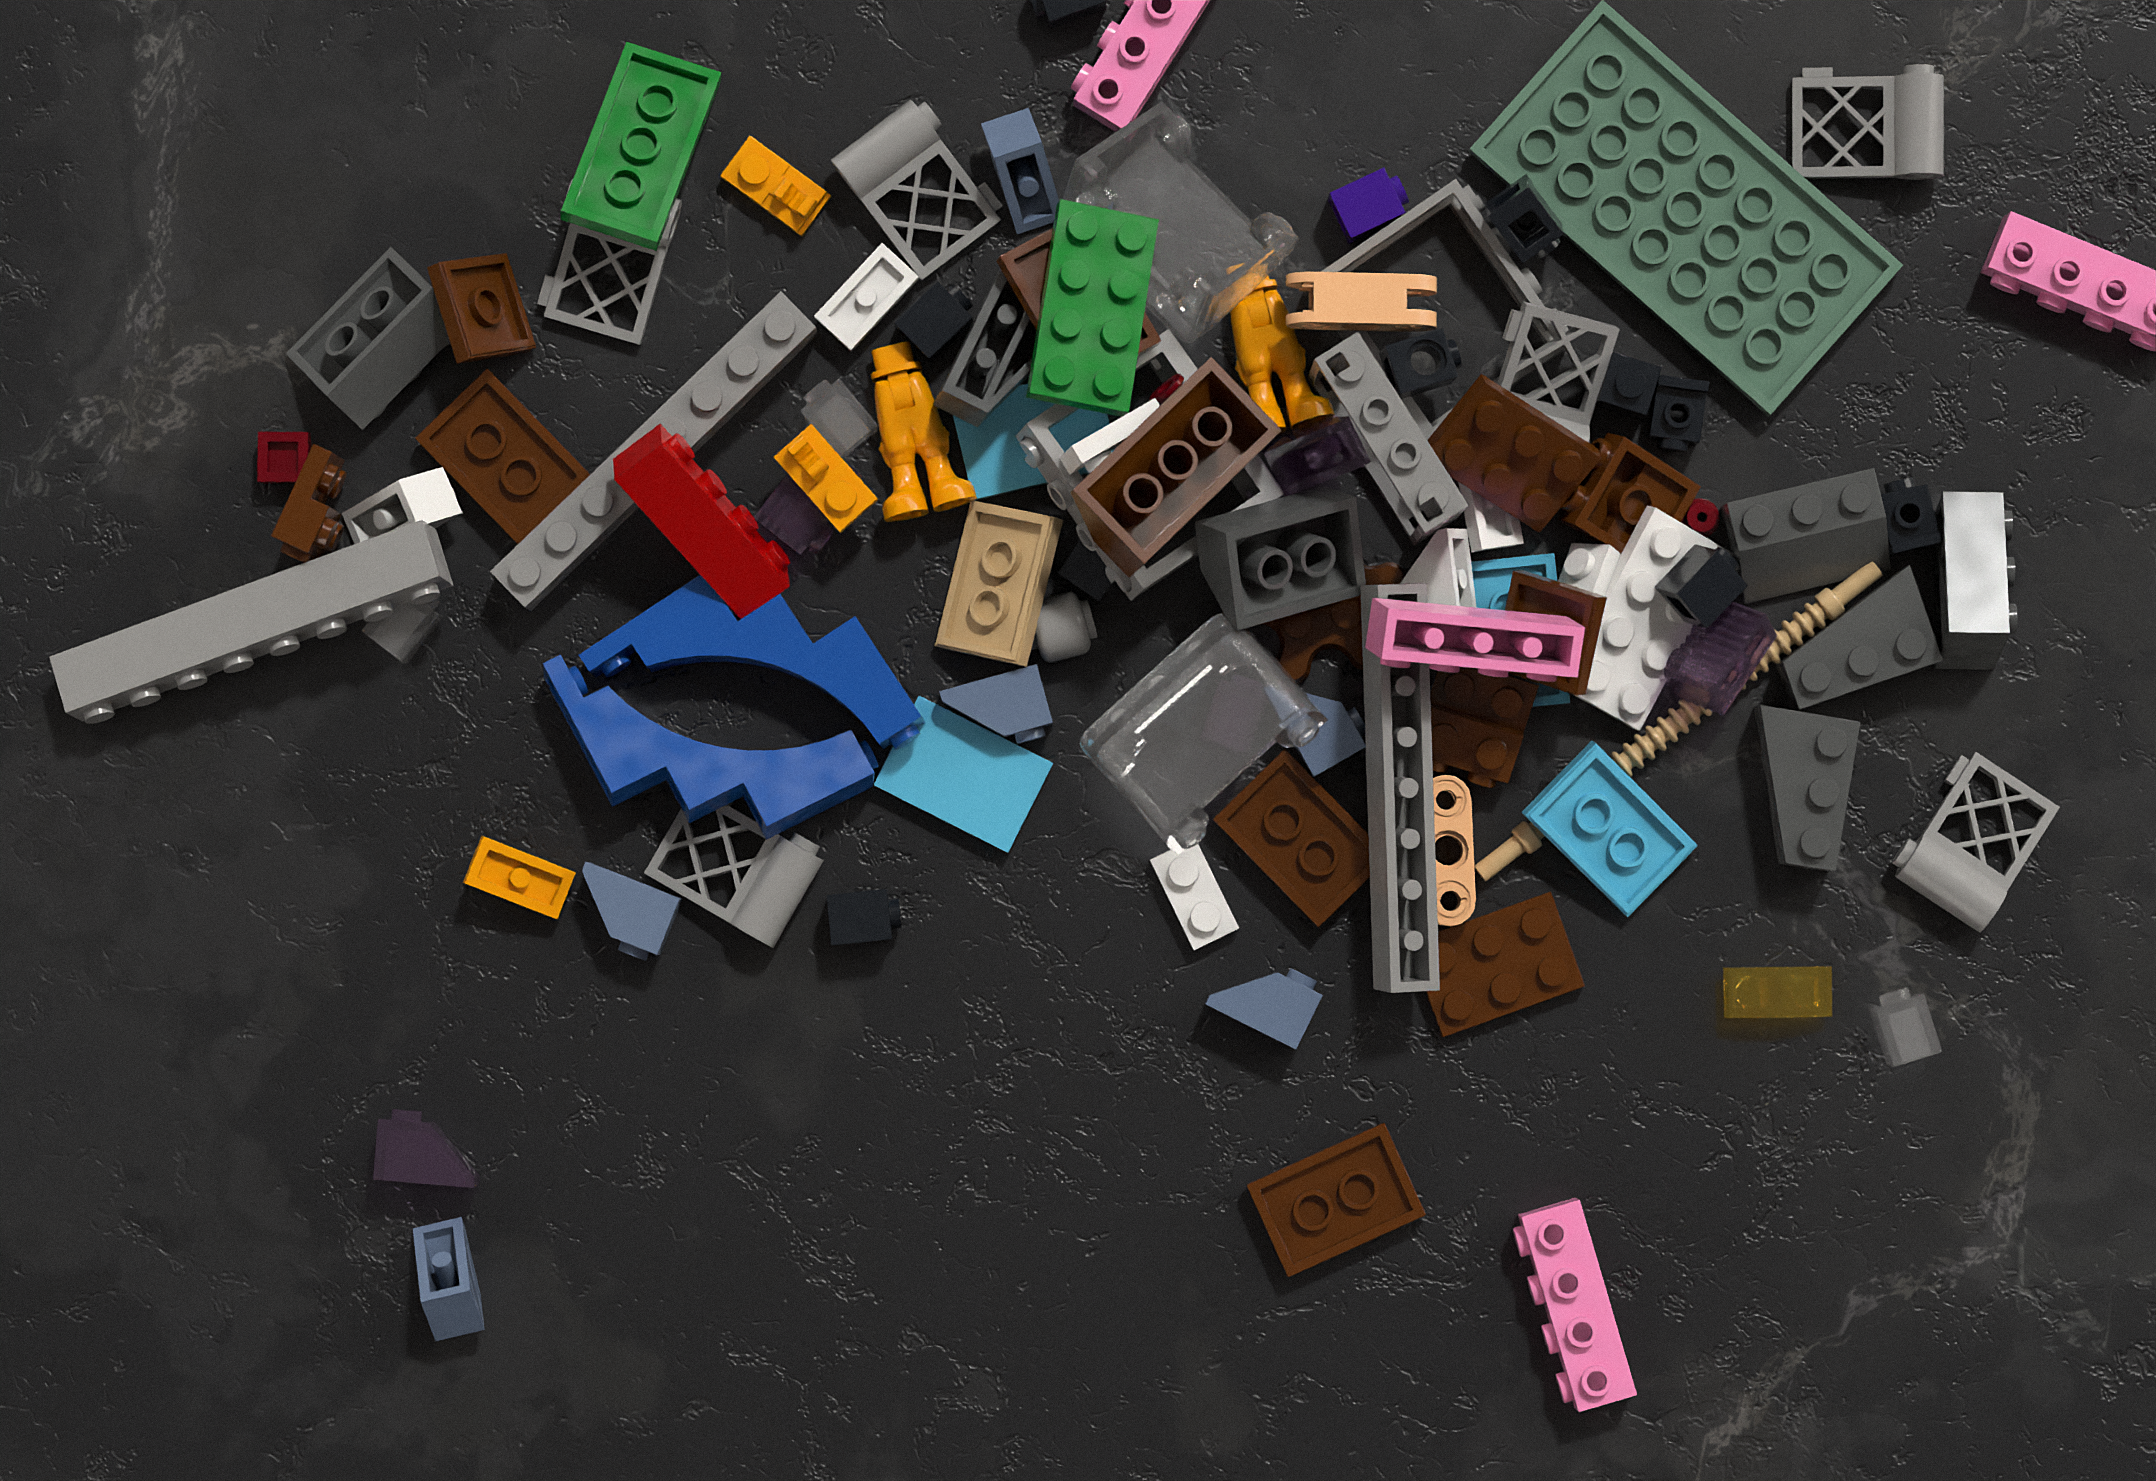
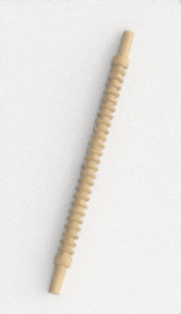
[1474,561,1883,882]

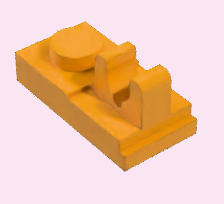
[720,136,831,237]
[774,424,878,533]
[463,836,576,919]

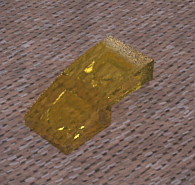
[1723,966,1832,1018]

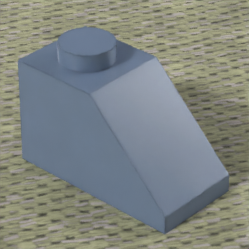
[981,108,1059,234]
[939,664,1053,744]
[1262,684,1366,777]
[582,861,683,961]
[1204,968,1323,1049]
[413,1217,485,1341]

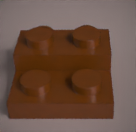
[1558,433,1701,554]
[271,444,347,563]
[1430,667,1539,788]

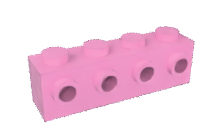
[1070,0,1210,137]
[1980,211,2156,352]
[1365,598,1585,682]
[1512,1198,1637,1412]

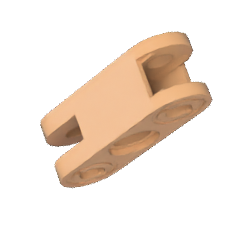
[1286,272,1437,332]
[1433,775,1476,926]

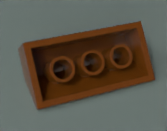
[1070,357,1282,578]

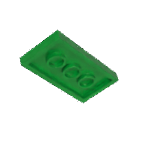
[560,42,722,251]
[1026,199,1159,417]

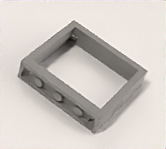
[1308,179,1571,440]
[1015,329,1285,601]
[1307,332,1469,546]

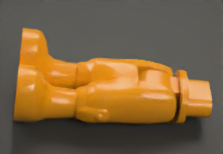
[1226,260,1335,434]
[871,342,977,522]

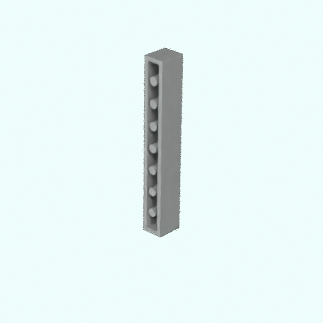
[490,291,819,611]
[49,520,454,724]
[1360,583,1440,993]

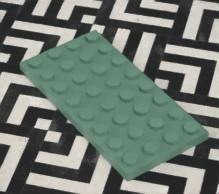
[1468,0,1903,416]

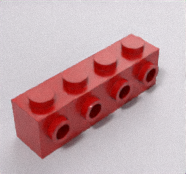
[613,423,790,619]

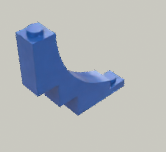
[579,575,925,750]
[543,655,878,840]

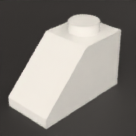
[342,467,462,544]
[1400,528,1477,608]

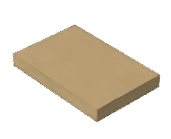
[935,501,1063,667]

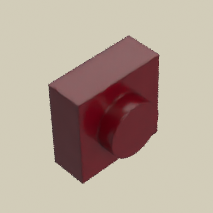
[257,432,311,484]

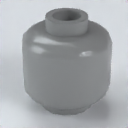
[1031,591,1098,663]

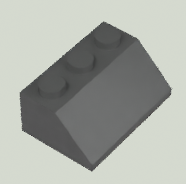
[286,247,450,430]
[1720,468,1891,604]
[1195,486,1366,631]

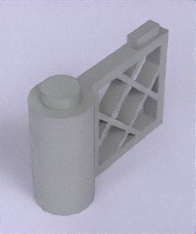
[1792,64,1944,180]
[831,100,1003,280]
[537,179,682,345]
[1497,301,1620,442]
[1892,752,2060,932]
[644,802,824,948]

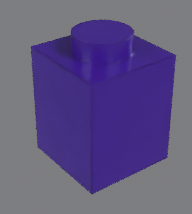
[1327,168,1409,244]

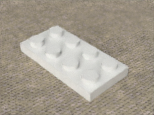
[1575,505,1733,731]

